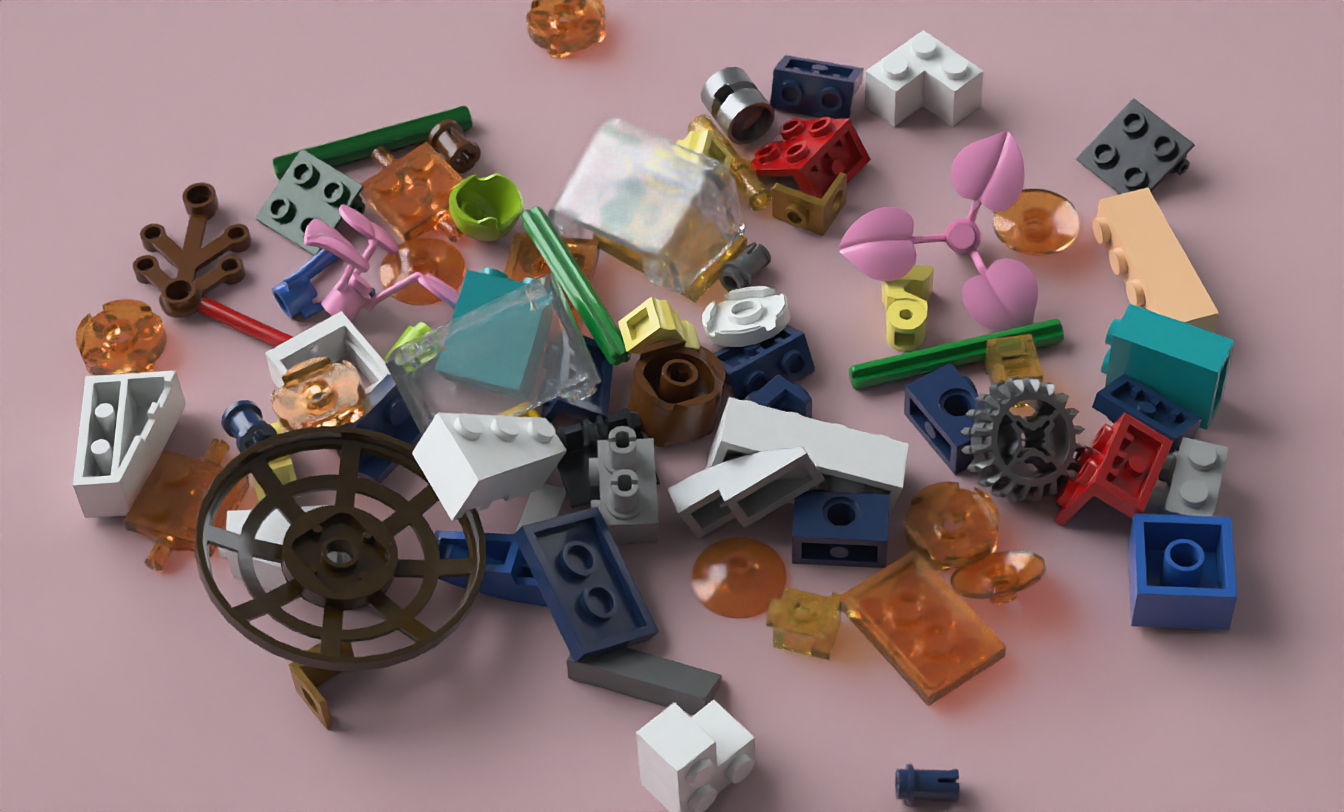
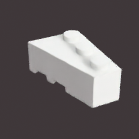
[73,371,186,518]
[412,413,567,521]

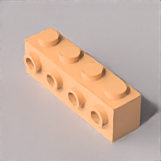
[1093,187,1219,333]

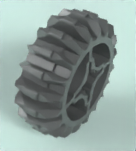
[960,377,1085,503]

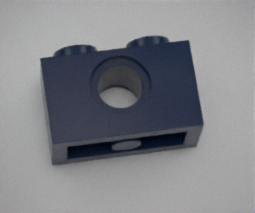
[904,363,998,475]
[792,489,890,568]

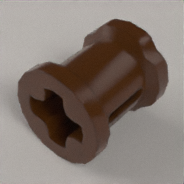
[428,119,481,174]

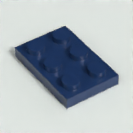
[514,507,659,662]

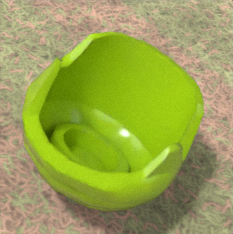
[449,173,525,241]

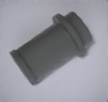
[719,242,771,292]

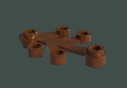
[133,182,251,318]

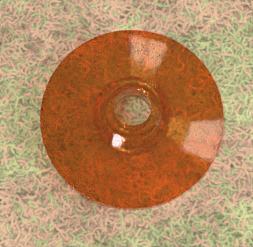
[993,188,1080,256]
[380,237,465,305]
[692,537,786,618]
[950,551,1046,604]

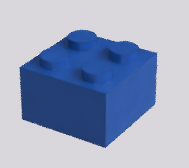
[1128,514,1237,630]

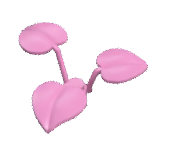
[839,131,1038,332]
[304,204,459,322]

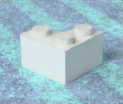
[865,30,983,127]
[636,700,755,812]

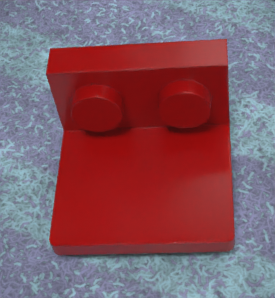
[745,117,871,199]
[1054,413,1173,526]

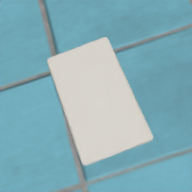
[516,484,566,531]

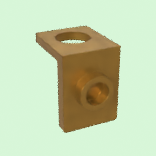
[772,172,847,236]
[289,642,354,729]

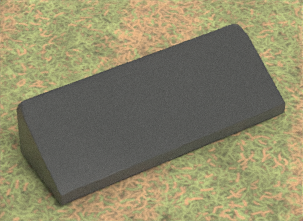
[566,647,722,715]

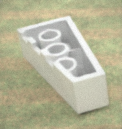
[706,397,909,514]

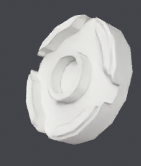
[702,286,791,347]

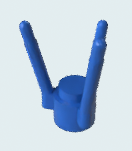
[272,249,376,320]

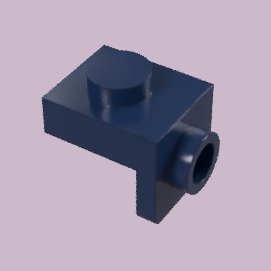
[745,374,812,418]

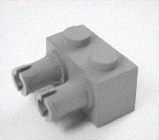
[589,426,659,544]
[1116,437,1229,516]

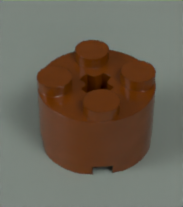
[628,339,725,447]

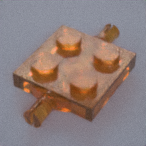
[361,142,464,244]
[124,438,250,572]

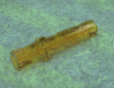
[688,115,772,211]

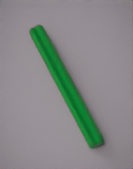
[273,105,473,181]
[521,206,631,366]
[849,319,1064,390]

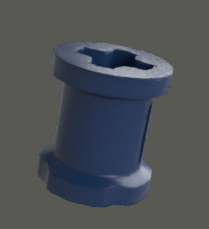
[221,400,277,453]

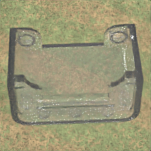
[548,118,745,294]
[385,273,601,436]

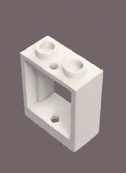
[265,311,398,427]

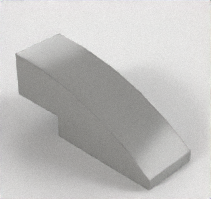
[667,447,825,539]

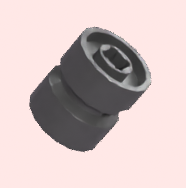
[701,67,775,145]

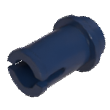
[895,764,960,805]

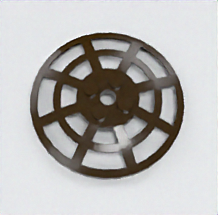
[195,426,487,671]

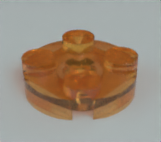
[526,0,606,58]
[75,299,167,376]
[271,357,365,431]
[904,481,1000,572]

